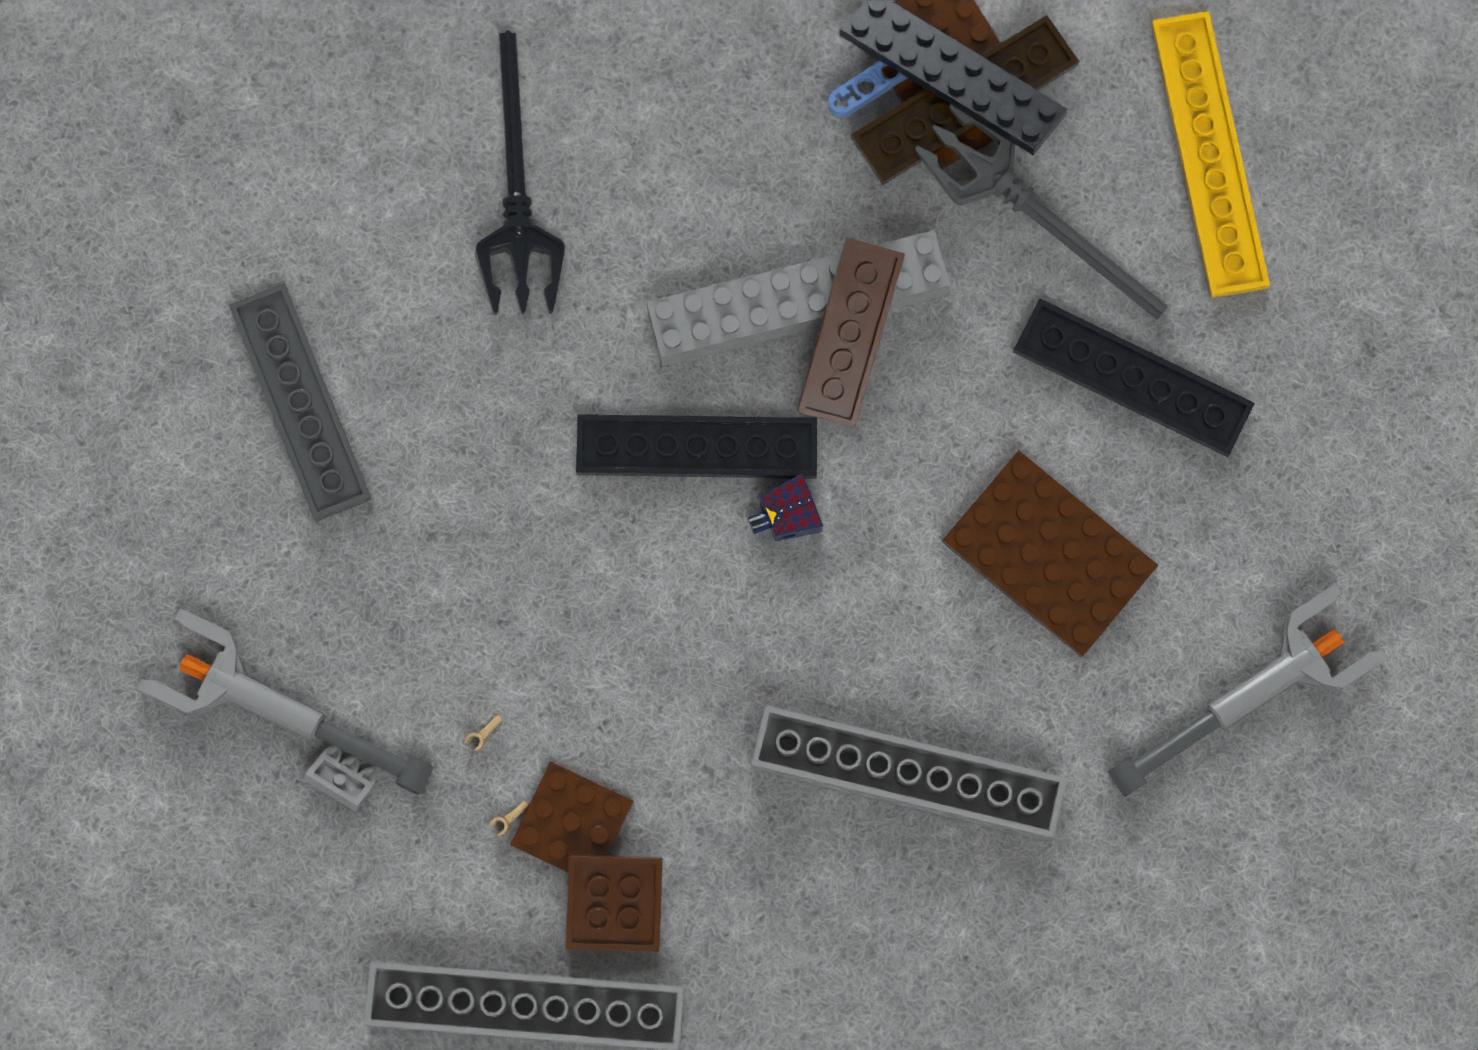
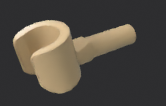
[465,715,502,751]
[490,801,529,836]

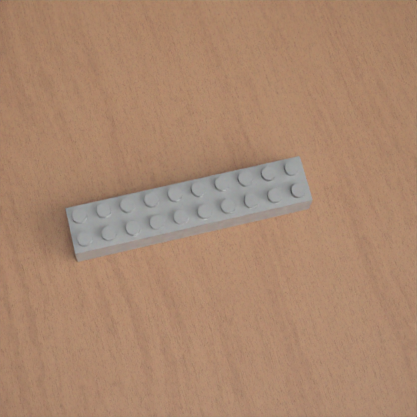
[646,230,951,366]
[750,705,1067,842]
[364,962,684,1050]

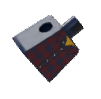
[747,473,823,541]

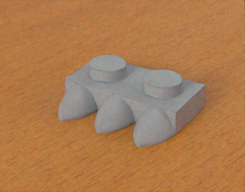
[304,746,377,812]

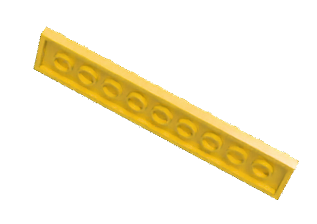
[1151,11,1270,299]

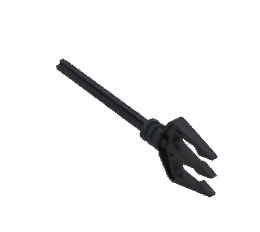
[475,30,565,315]

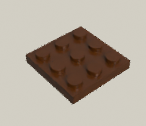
[510,762,634,873]
[566,855,663,952]

